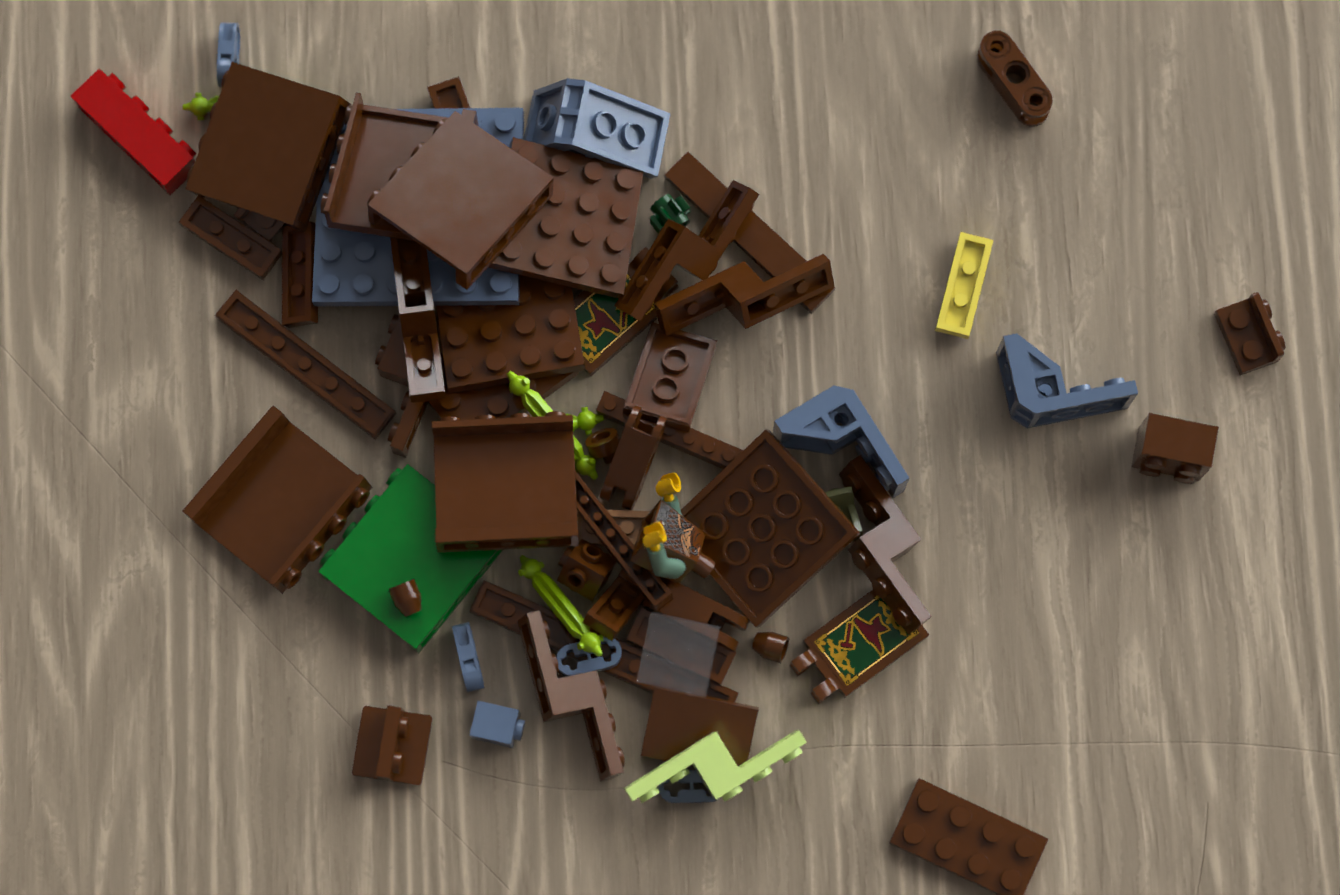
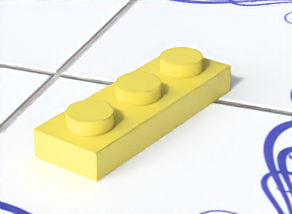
[935,232,994,339]

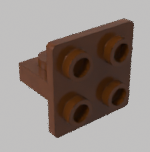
[352,705,433,786]

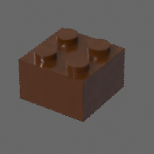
[1131,413,1219,484]

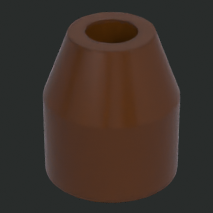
[388,579,421,617]
[752,632,789,664]

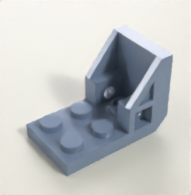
[524,78,671,179]
[996,333,1138,428]
[773,385,909,498]

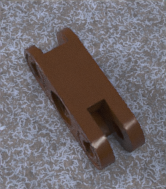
[977,31,1053,127]
[599,405,668,510]
[641,577,750,652]

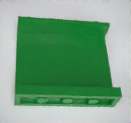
[318,464,503,654]

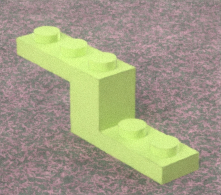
[624,730,807,803]

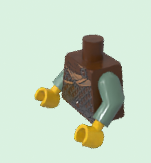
[630,472,716,583]

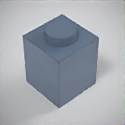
[469,701,525,748]

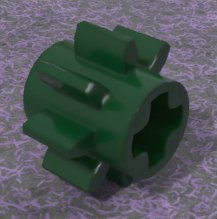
[649,194,691,234]

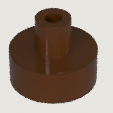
[585,428,620,464]

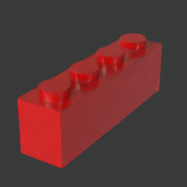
[70,68,196,195]

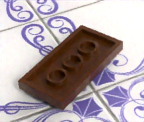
[428,371,579,420]
[889,778,1048,895]

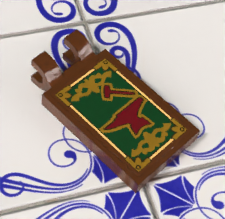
[574,247,678,376]
[789,590,929,704]

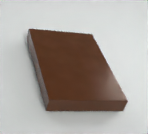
[623,322,717,432]
[641,685,759,767]

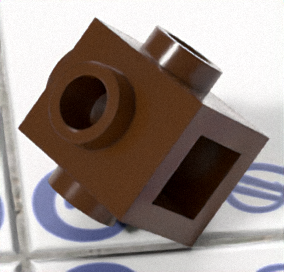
[557,539,617,602]

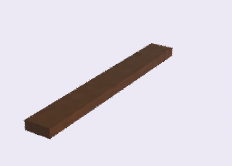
[469,580,739,702]

